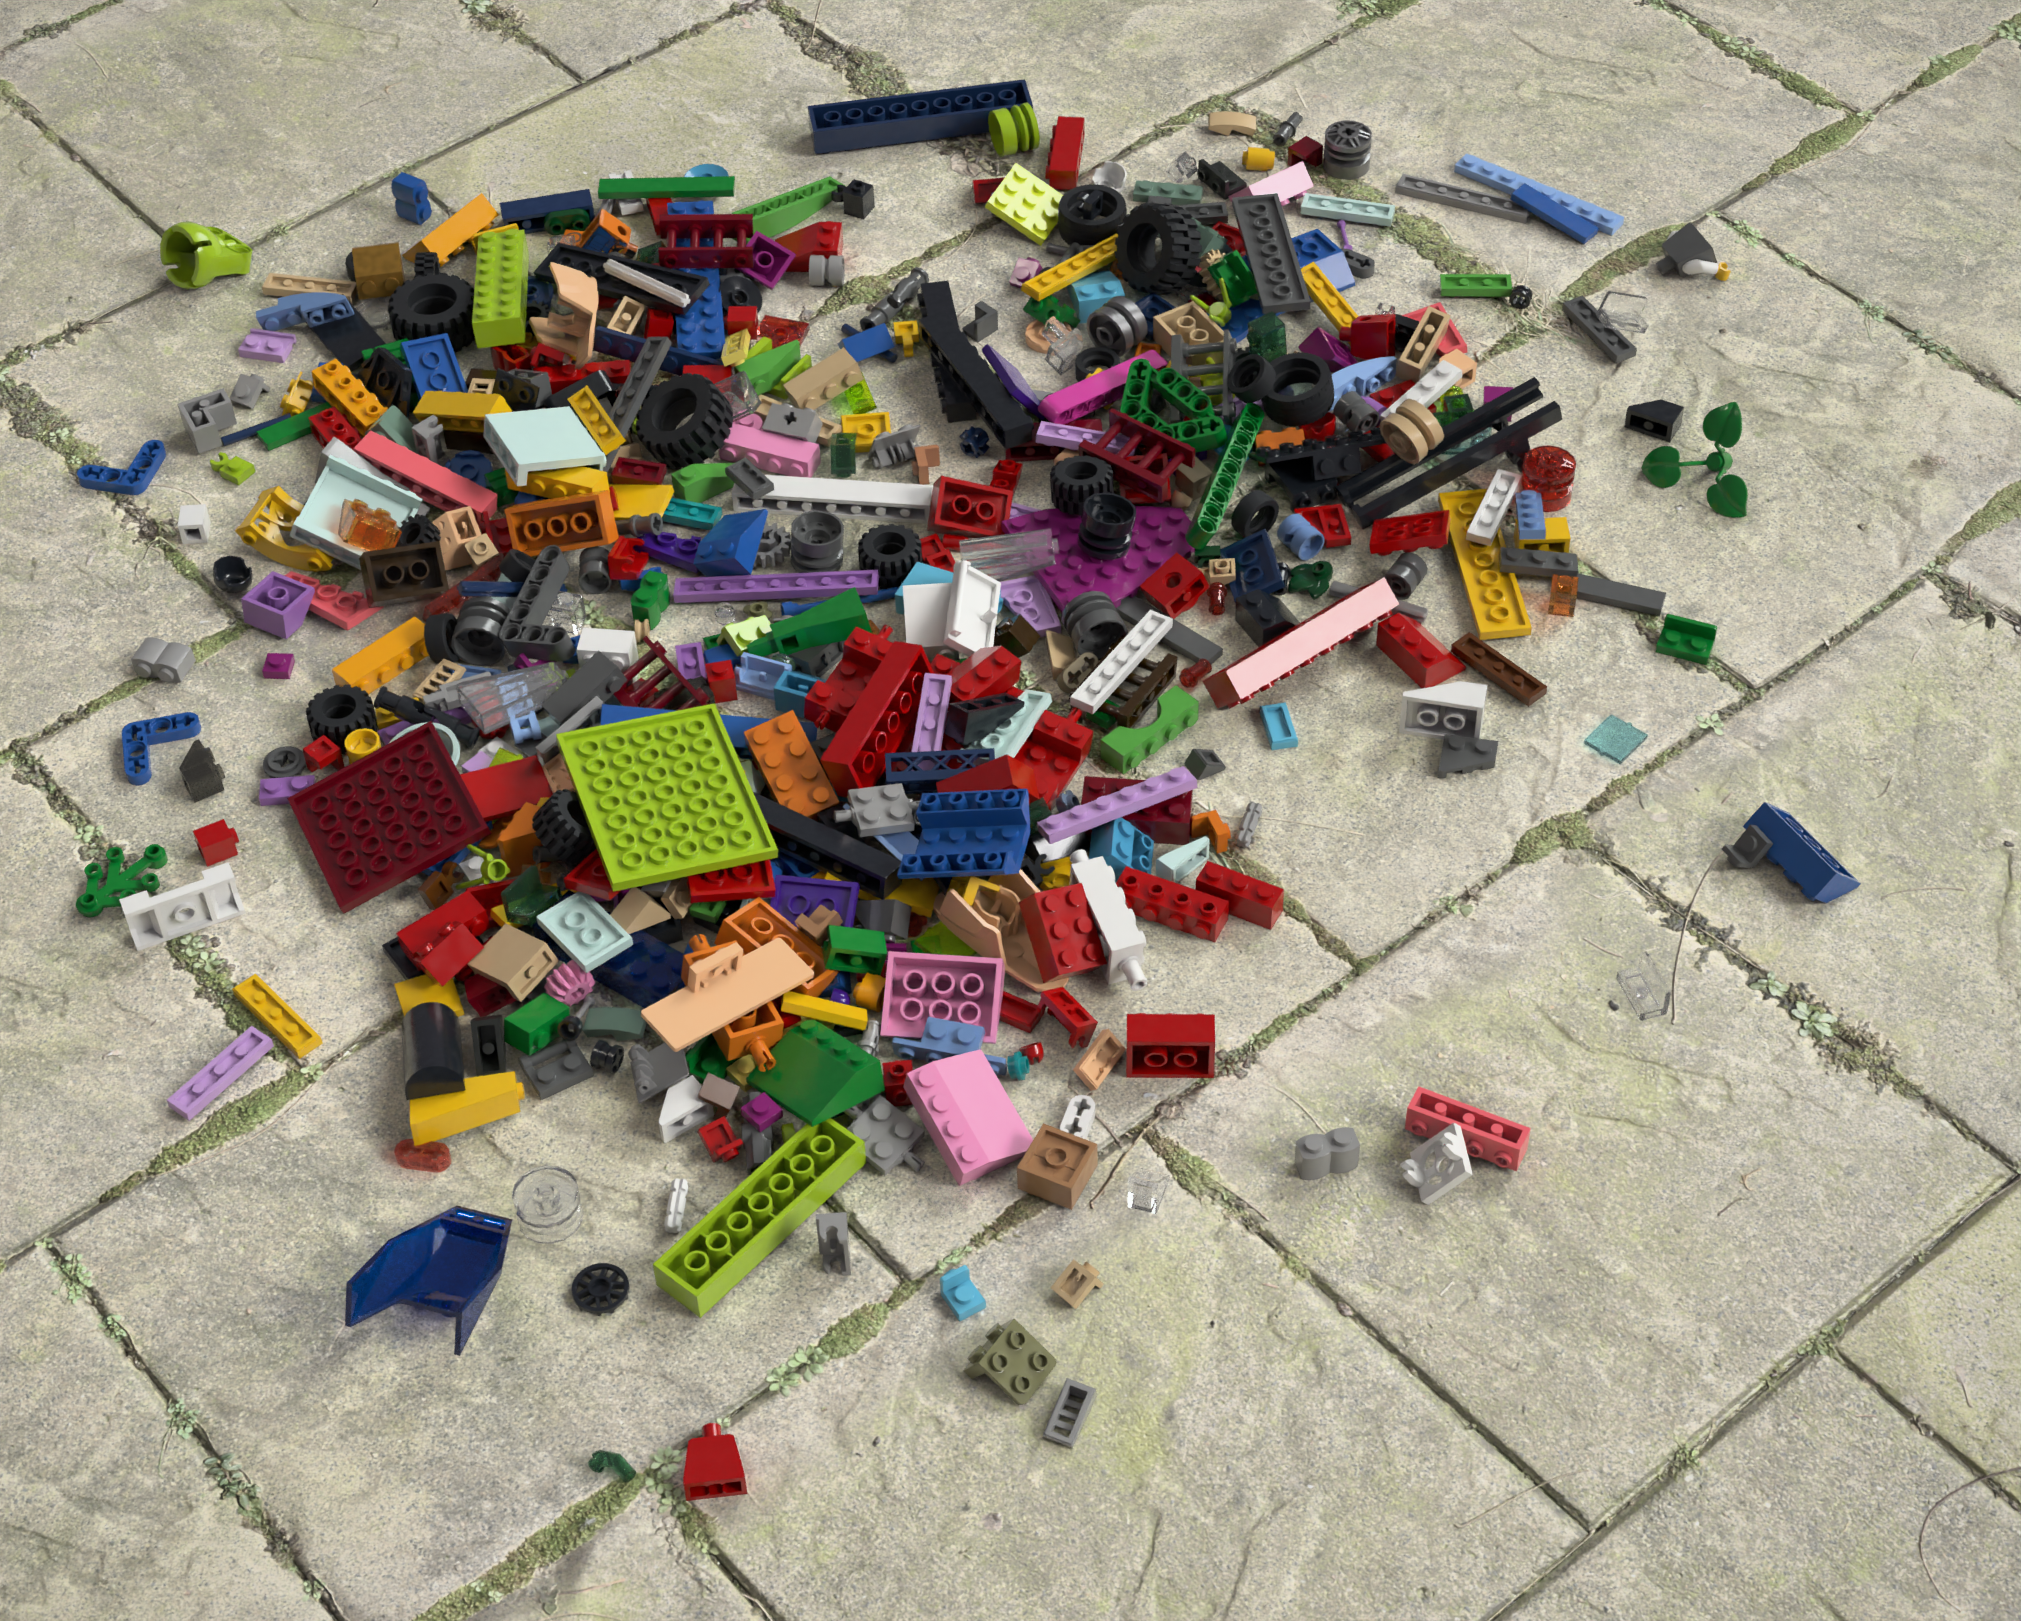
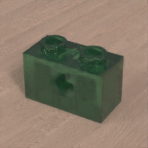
[1247,311,1287,362]

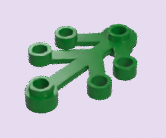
[76,844,168,918]

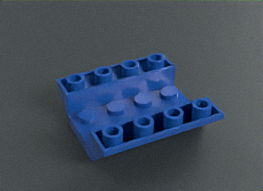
[1242,229,1355,316]
[897,789,1030,879]

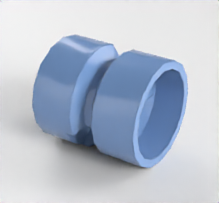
[1277,513,1325,560]

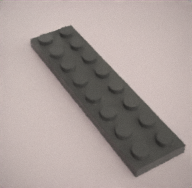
[1232,193,1311,314]

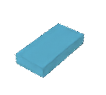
[1259,702,1298,750]

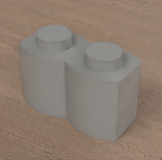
[131,637,196,683]
[1295,1127,1360,1180]

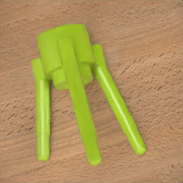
[1190,278,1232,327]
[455,844,510,890]

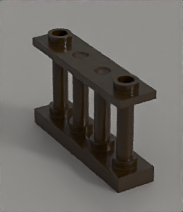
[1069,635,1178,729]

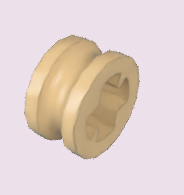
[635,619,650,643]

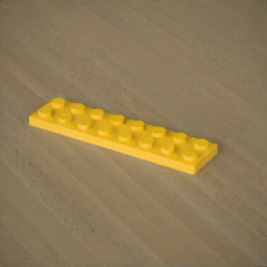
[1438,488,1532,640]

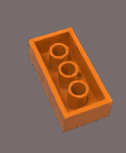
[504,490,619,557]
[744,710,840,822]

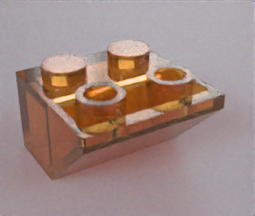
[338,499,402,551]

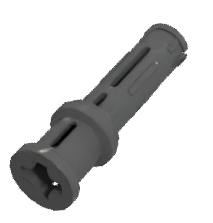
[615,513,663,537]

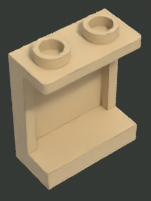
[467,923,559,1002]

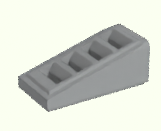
[1043,1378,1097,1448]

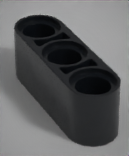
[543,370,616,409]

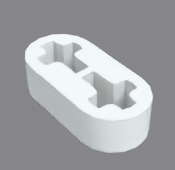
[1060,1095,1095,1139]

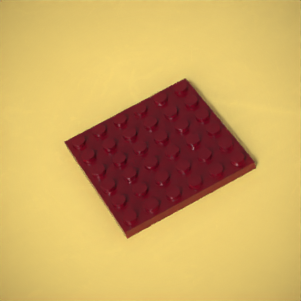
[287,721,491,914]

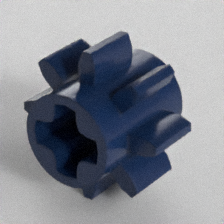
[959,426,990,458]

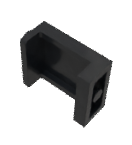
[1264,457,1338,513]

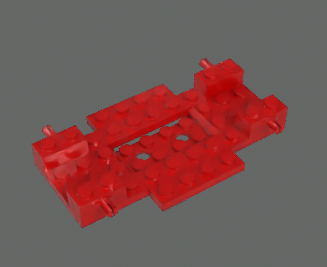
[804,625,1093,822]

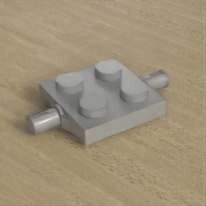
[834,783,920,837]
[843,1095,925,1176]

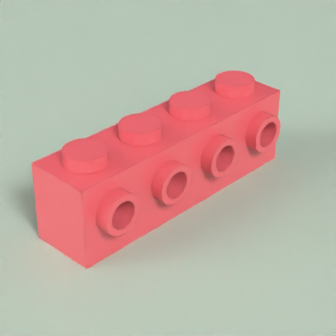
[1405,1086,1531,1172]

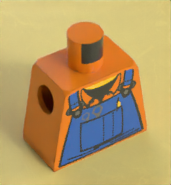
[579,209,638,259]

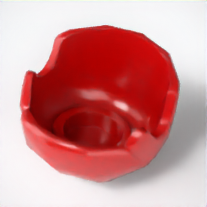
[1298,412,1336,442]

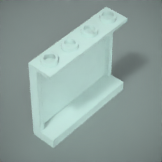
[483,406,606,486]
[290,455,422,570]

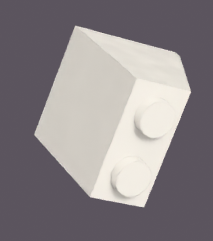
[903,583,960,663]

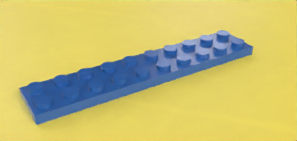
[667,200,725,359]

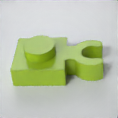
[210,452,256,486]

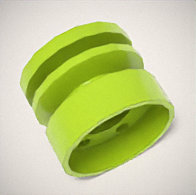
[988,103,1040,157]

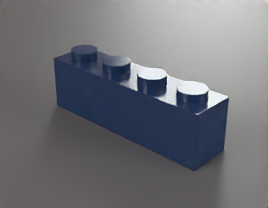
[499,189,595,234]

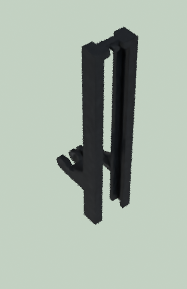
[1336,377,1563,530]

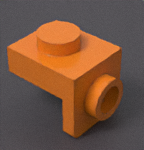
[1190,810,1231,854]

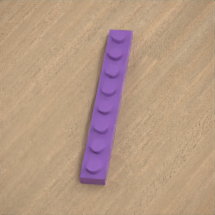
[673,570,879,603]

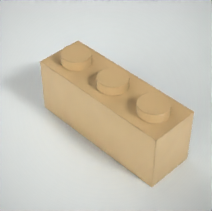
[1395,306,1451,384]
[783,347,864,410]

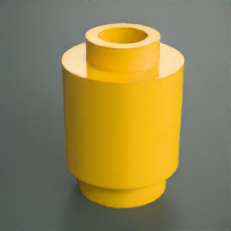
[1242,147,1275,171]

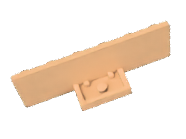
[641,938,814,1052]

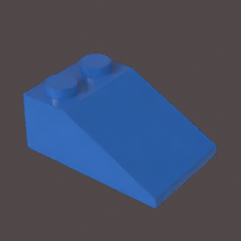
[693,509,768,577]

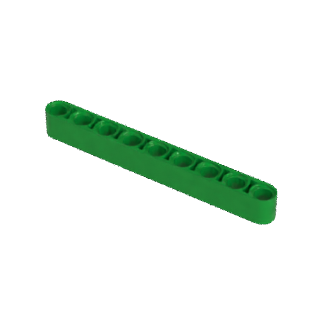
[1185,403,1264,550]

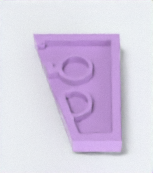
[1000,575,1061,637]

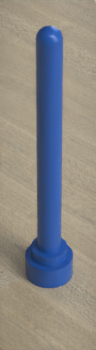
[780,587,899,616]

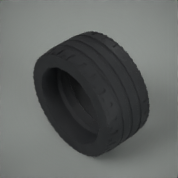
[1058,184,1127,246]
[1261,352,1334,427]

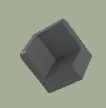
[962,301,998,342]

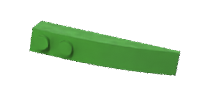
[732,176,845,245]

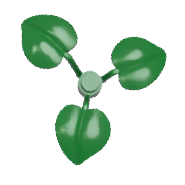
[1641,402,1748,518]

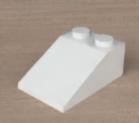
[1399,681,1487,740]

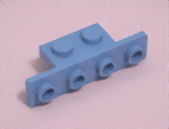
[892,1017,1008,1076]

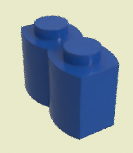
[391,172,432,225]

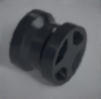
[590,1040,624,1074]

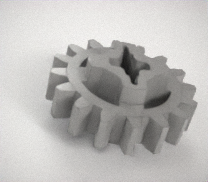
[753,522,791,568]

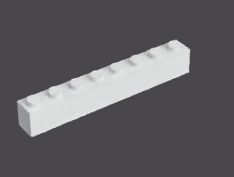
[732,475,933,524]

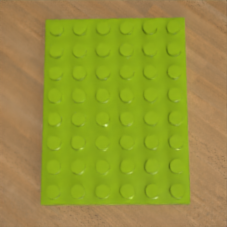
[556,703,778,892]

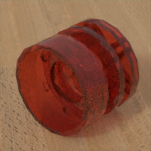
[1519,445,1576,512]

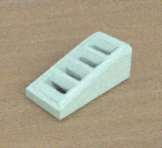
[1156,836,1209,883]

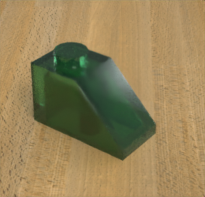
[830,433,857,477]

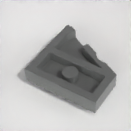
[1438,734,1498,779]

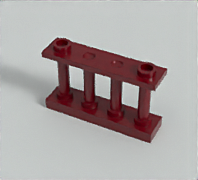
[659,214,753,269]
[1078,408,1195,503]
[613,636,710,711]

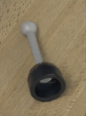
[557,996,595,1041]

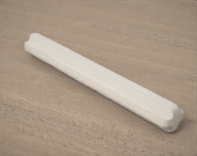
[603,259,690,308]

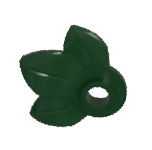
[1288,561,1333,600]

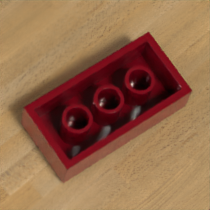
[1081,776,1193,845]

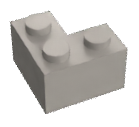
[177,388,237,454]

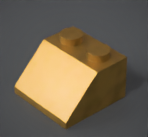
[352,242,405,300]

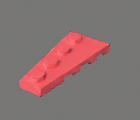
[284,571,384,631]

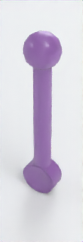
[1337,220,1353,250]

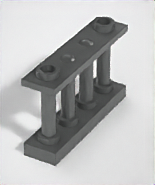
[1170,329,1237,426]

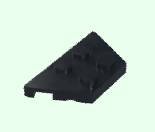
[352,347,412,420]

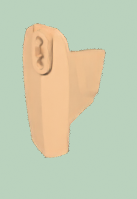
[529,262,598,370]
[933,869,1070,992]

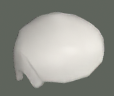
[1091,161,1127,193]

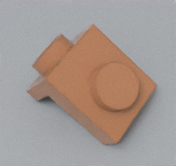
[911,445,940,485]

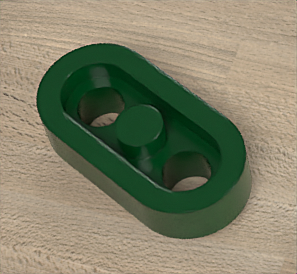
[544,208,590,235]

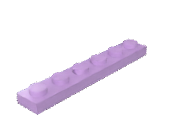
[1037,766,1198,844]

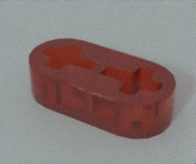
[394,1139,452,1172]

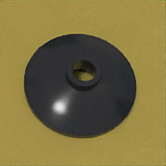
[719,276,762,313]

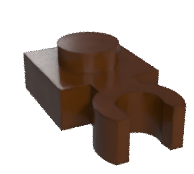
[418,861,464,910]

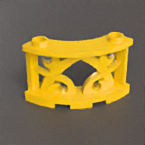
[235,486,334,572]

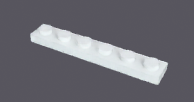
[1070,610,1173,714]

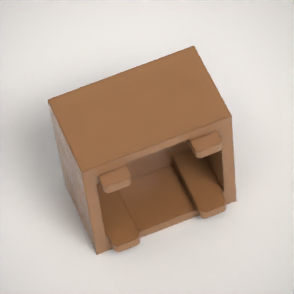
[1017,1123,1098,1210]

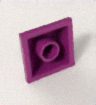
[735,231,796,290]
[1298,327,1358,373]

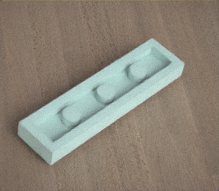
[1301,193,1395,227]

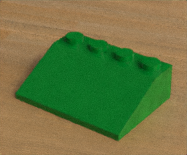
[746,1019,885,1127]

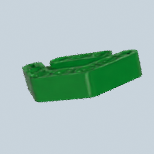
[1120,359,1228,458]

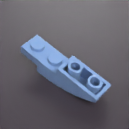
[1328,356,1397,412]

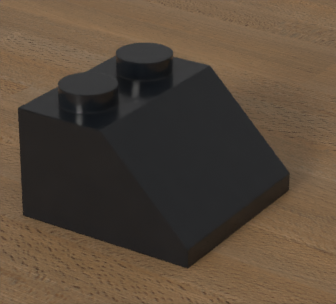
[1235,589,1300,647]

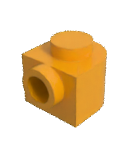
[853,973,886,1012]

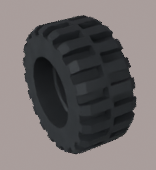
[1115,202,1202,294]
[388,273,475,353]
[636,373,733,469]

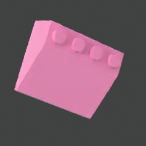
[880,951,1005,1044]
[903,1049,1033,1187]

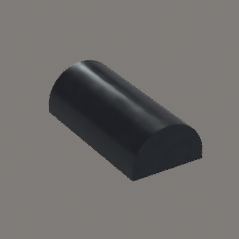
[402,1002,465,1100]

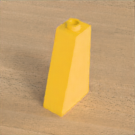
[409,1071,525,1147]

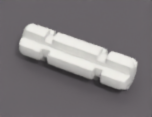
[664,1178,688,1233]

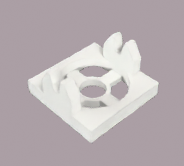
[1400,1123,1473,1205]

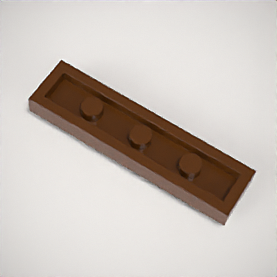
[1451,632,1547,707]

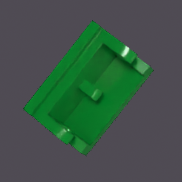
[1207,250,1257,308]

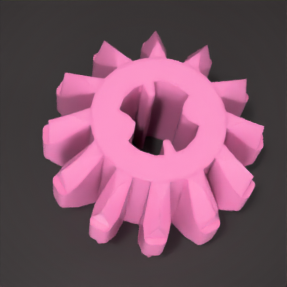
[544,960,595,1007]

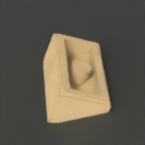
[1046,630,1075,680]

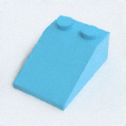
[1066,270,1125,324]

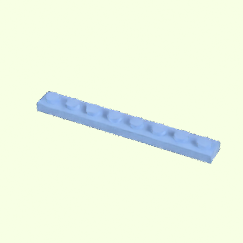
[1454,154,1624,236]

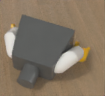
[1656,222,1731,281]

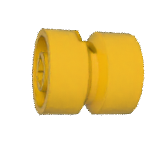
[345,728,382,764]

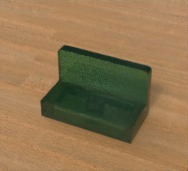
[501,865,562,926]

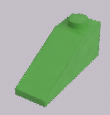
[734,340,801,399]
[671,463,734,503]

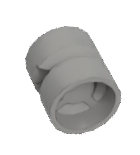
[809,255,845,286]

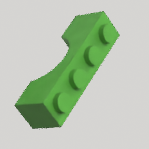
[1100,685,1199,774]

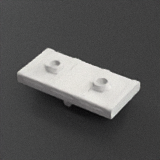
[943,560,1001,657]

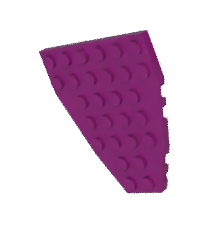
[1001,506,1194,612]

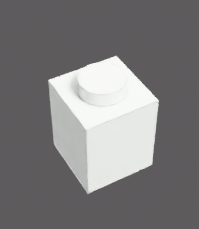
[178,504,211,544]

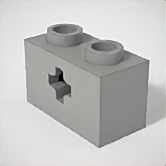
[762,403,823,443]

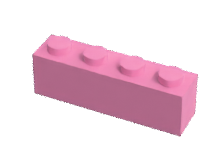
[719,423,821,478]

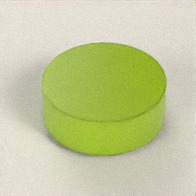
[781,1122,796,1144]

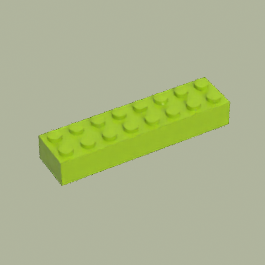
[472,229,529,348]
[653,1118,867,1318]

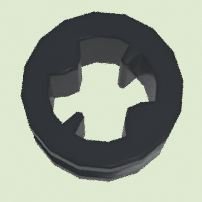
[1509,285,1533,309]

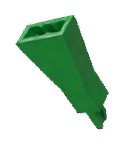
[747,587,873,657]

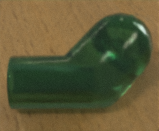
[588,1450,636,1483]

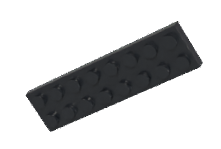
[533,243,710,315]

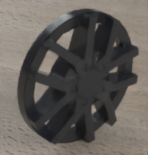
[571,1263,630,1316]

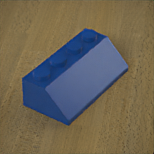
[1743,802,1861,903]

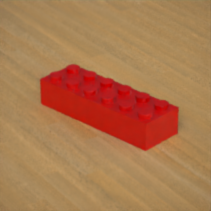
[820,641,934,798]

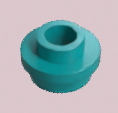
[1007,1051,1030,1081]

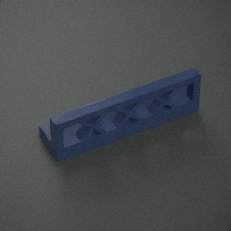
[885,748,995,795]

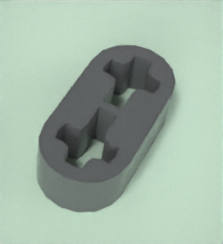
[1341,249,1375,279]

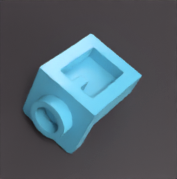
[940,1265,986,1322]

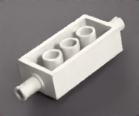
[1069,849,1148,991]

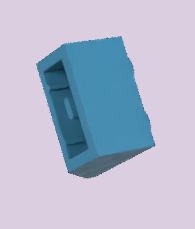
[773,670,827,718]
[1089,817,1154,883]

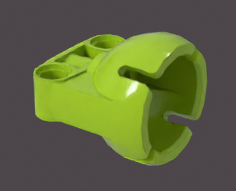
[160,221,252,290]

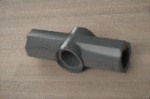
[741,1092,774,1175]

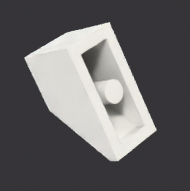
[658,1075,714,1144]

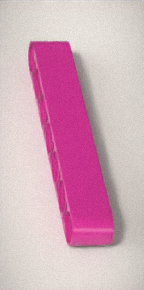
[1038,350,1168,425]

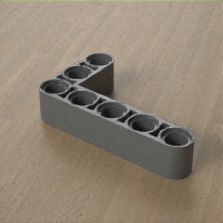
[499,545,576,661]

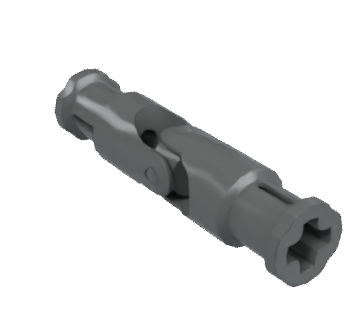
[860,267,929,331]

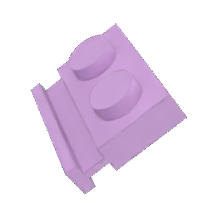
[238,328,297,363]

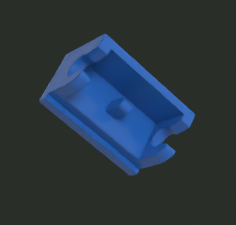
[838,323,895,362]

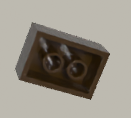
[359,541,449,608]

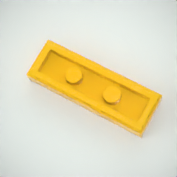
[781,991,868,1031]

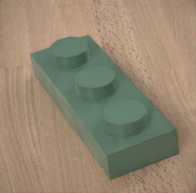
[1133,180,1203,206]

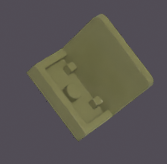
[963,1319,1057,1405]

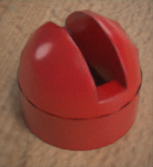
[1019,1042,1044,1065]

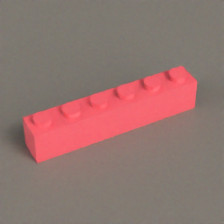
[354,430,498,529]

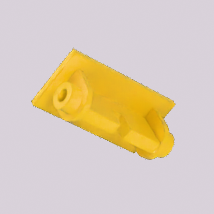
[280,371,314,417]

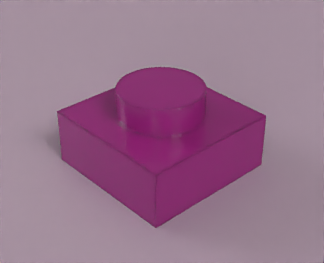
[262,653,295,679]
[741,1092,783,1132]

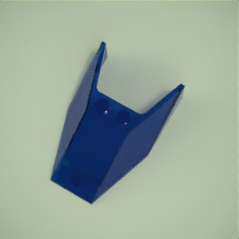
[345,1205,512,1356]

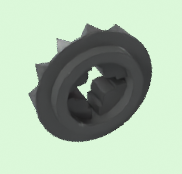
[263,746,306,778]

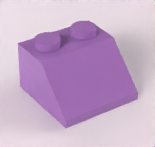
[241,571,315,639]

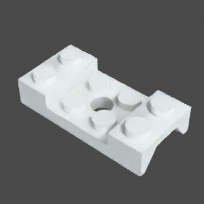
[119,862,246,951]

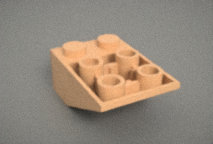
[432,506,481,571]

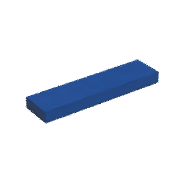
[1510,183,1599,244]

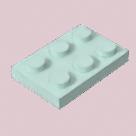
[536,892,633,973]

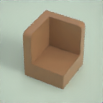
[795,905,843,947]

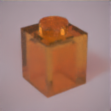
[1548,574,1579,617]

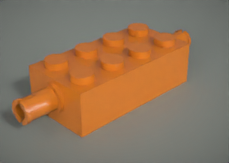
[681,934,784,1072]

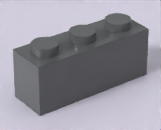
[541,650,627,726]

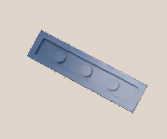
[1515,490,1546,539]

